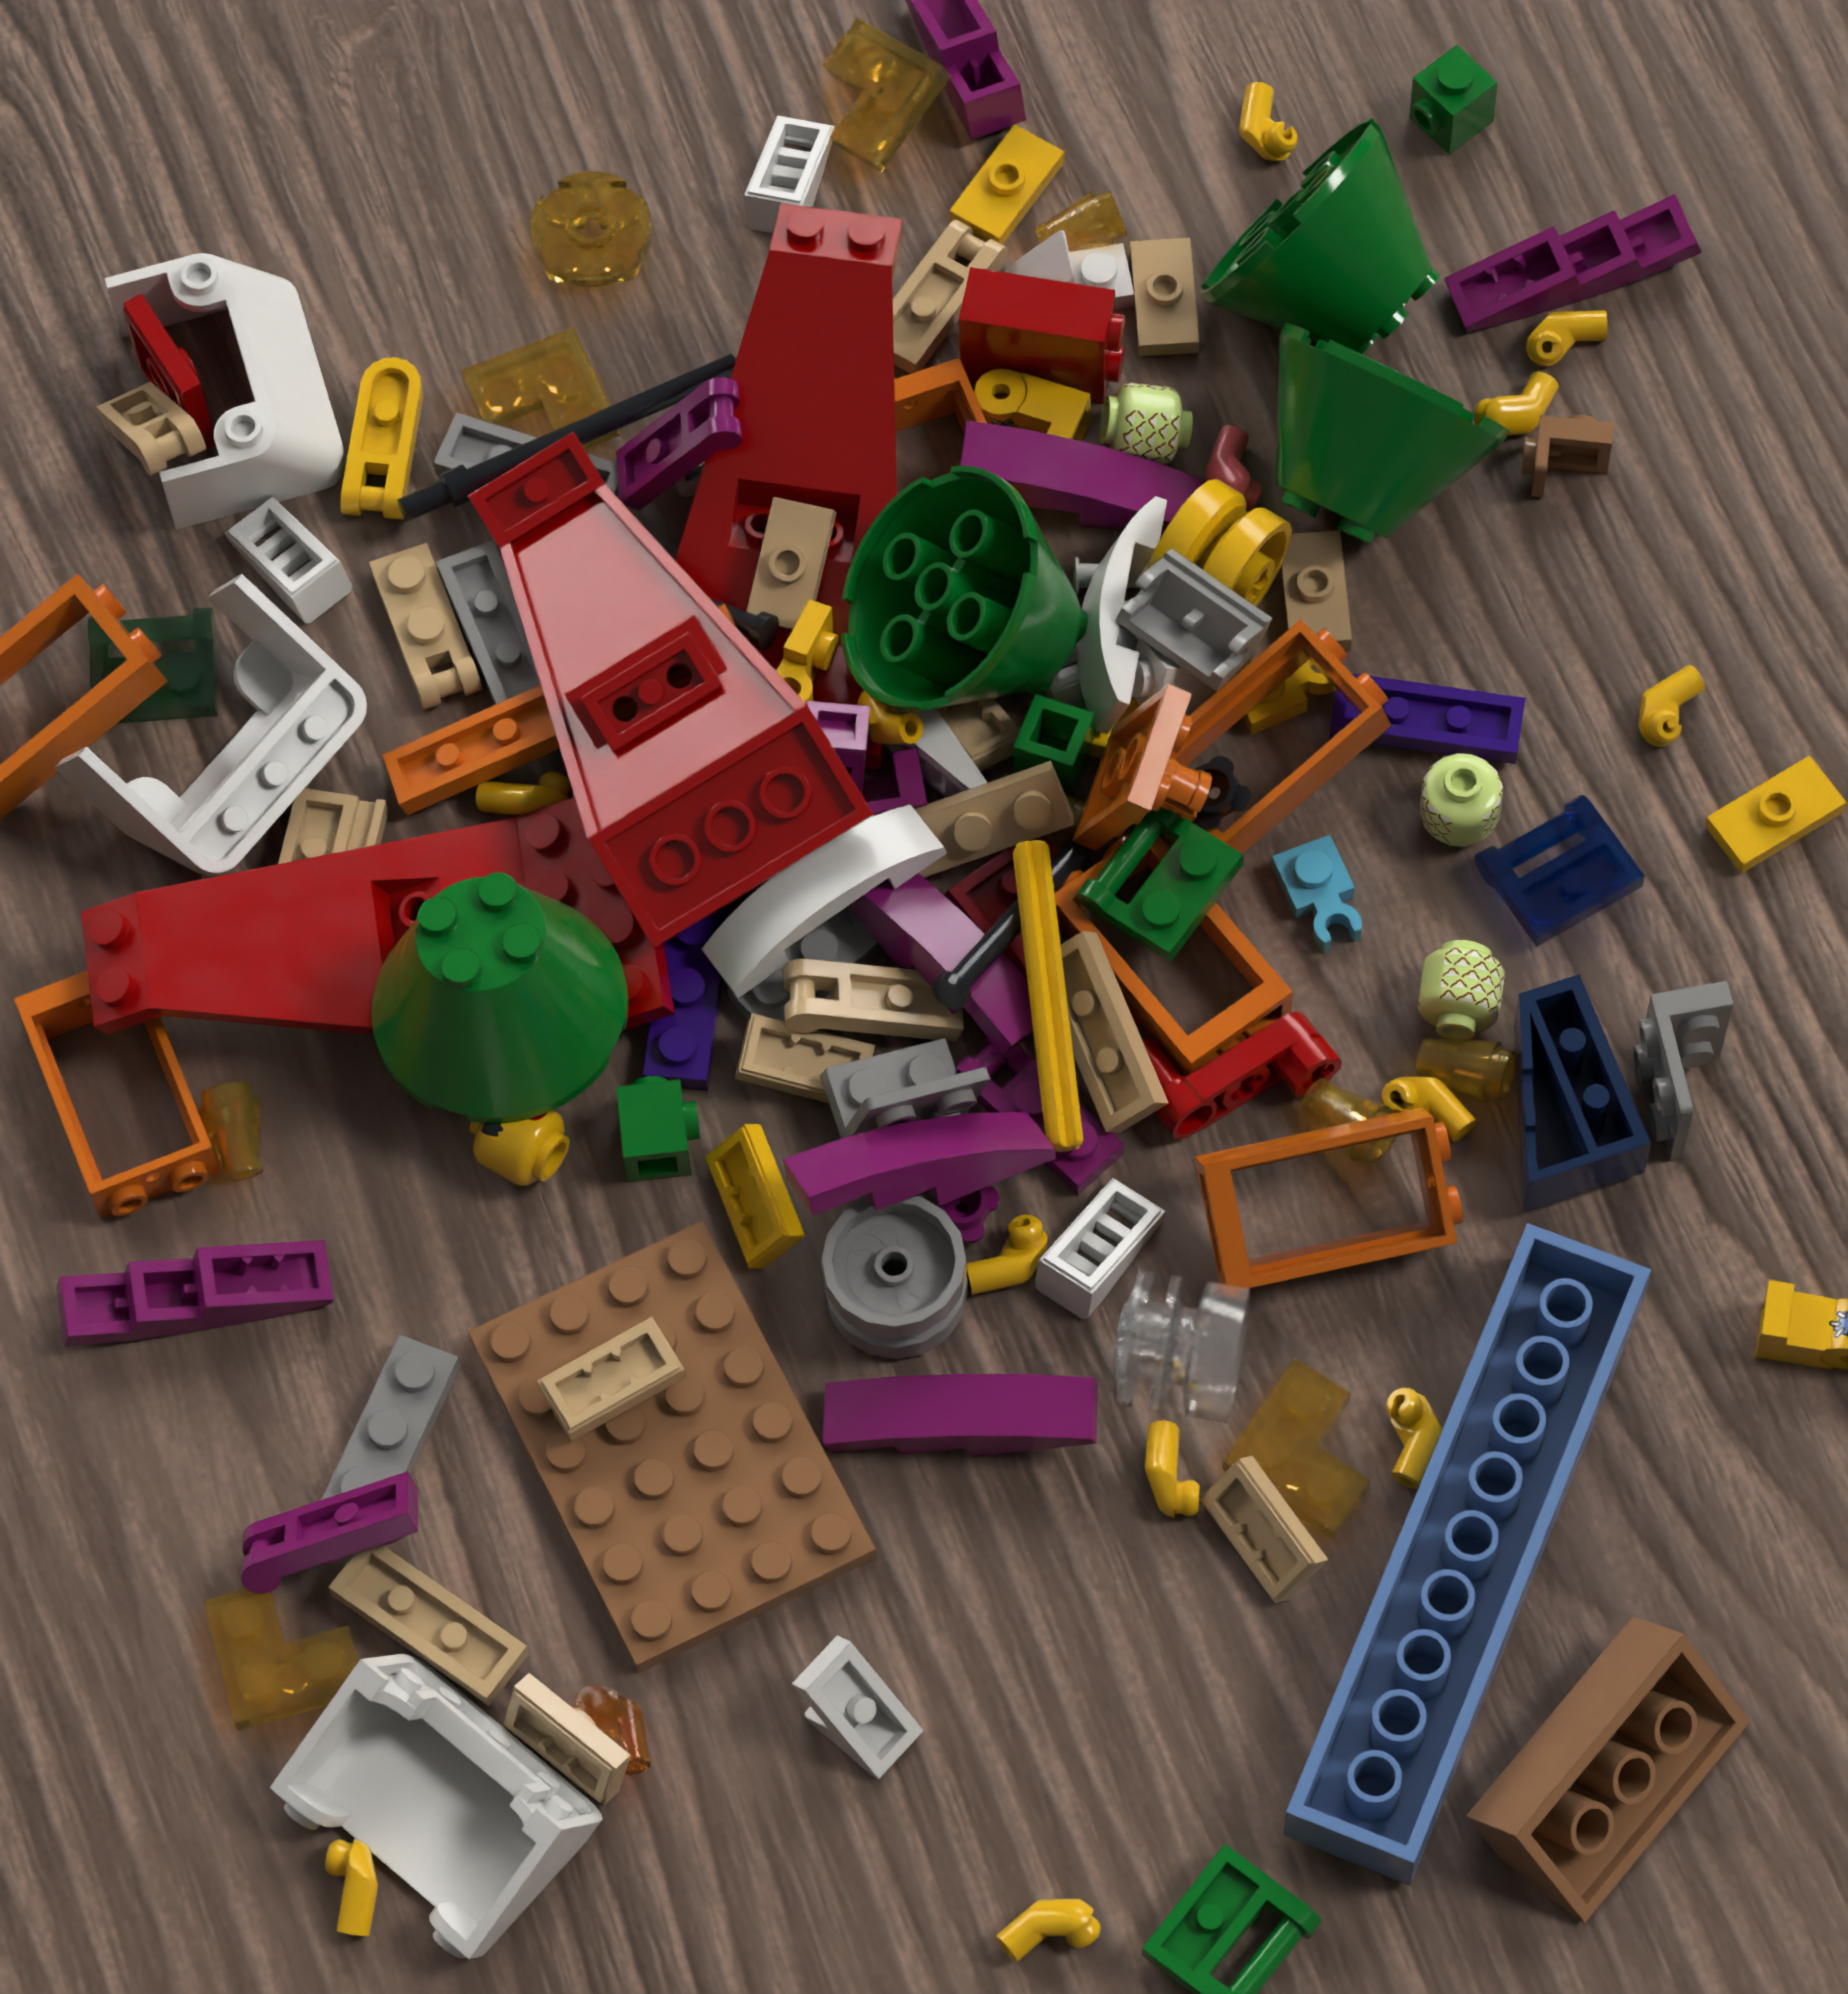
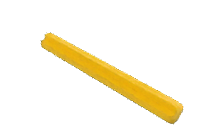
[1013,840,1084,1152]

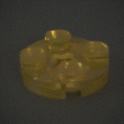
[530,171,652,287]

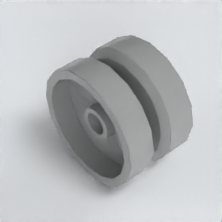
[821,1196,968,1360]

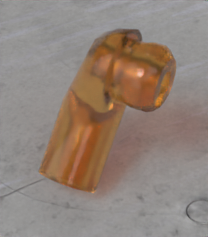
[574,1684,651,1775]

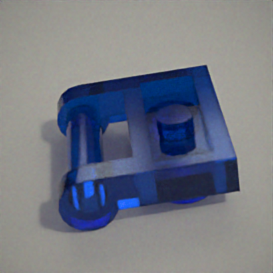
[1474,795,1645,947]

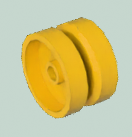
[1147,479,1292,607]

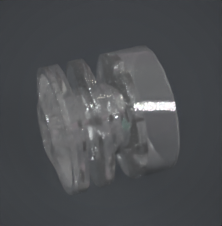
[1113,1269,1251,1423]

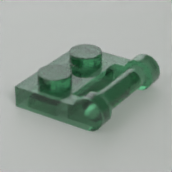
[87,607,218,724]

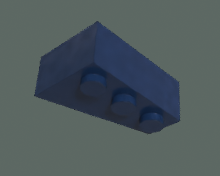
[1514,974,1651,1213]

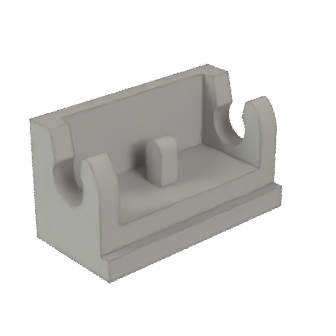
[1115,548,1273,691]

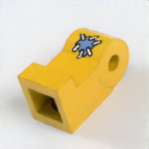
[974,368,1092,441]
[1755,1279,1848,1370]

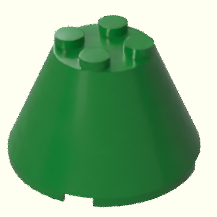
[1199,118,1440,354]
[1276,323,1509,545]
[840,466,1088,711]
[371,872,629,1123]

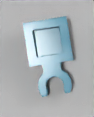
[1271,835,1362,953]

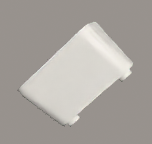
[270,1654,603,1959]

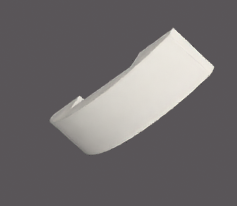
[1077,496,1167,734]
[702,805,947,998]

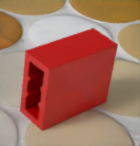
[958,267,1125,404]

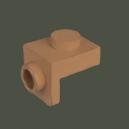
[1521,415,1614,498]

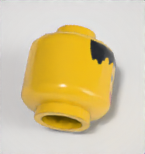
[470,1110,570,1186]

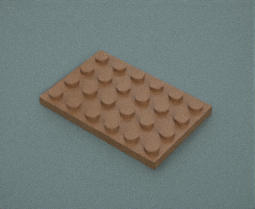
[468,1220,877,1673]

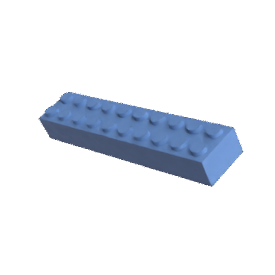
[1283,1223,1651,1885]

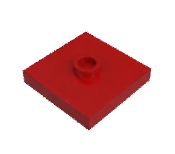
[122,293,216,454]

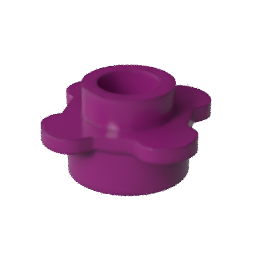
[934,1186,1000,1244]

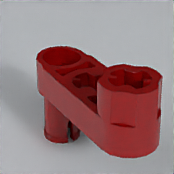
[1142,1011,1342,1139]

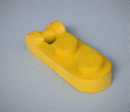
[340,357,423,520]

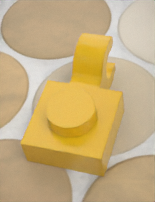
[776,599,839,704]

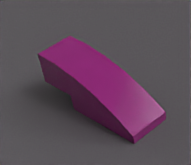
[905,0,1026,140]

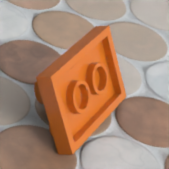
[1072,684,1212,851]

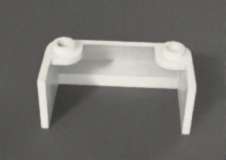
[104,253,346,530]
[54,574,367,876]

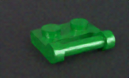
[1076,807,1244,962]
[1142,1843,1322,1994]

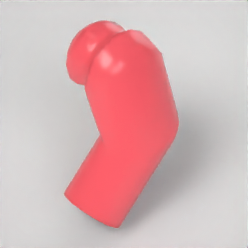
[1205,425,1262,511]

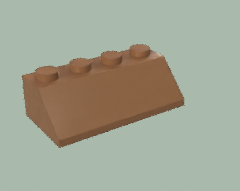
[1466,1616,1751,1923]

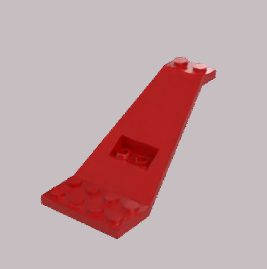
[633,203,903,770]
[468,432,874,948]
[81,797,675,1035]

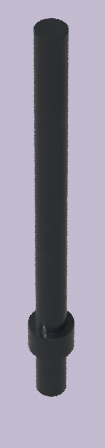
[397,354,736,522]

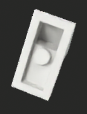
[1005,230,1134,310]
[792,1635,924,1779]

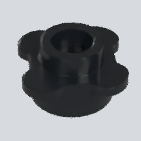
[1195,756,1252,831]

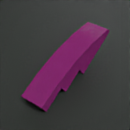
[1444,194,1702,332]
[960,420,1207,535]
[849,873,1033,1055]
[783,1112,1056,1216]
[56,1240,334,1346]
[822,1374,1098,1457]

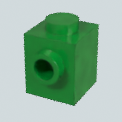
[1409,45,1498,155]
[1013,694,1095,800]
[616,1076,700,1183]

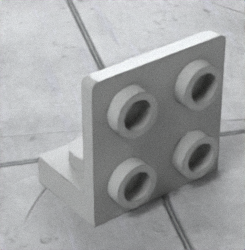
[1632,981,1733,1160]
[821,1038,990,1139]

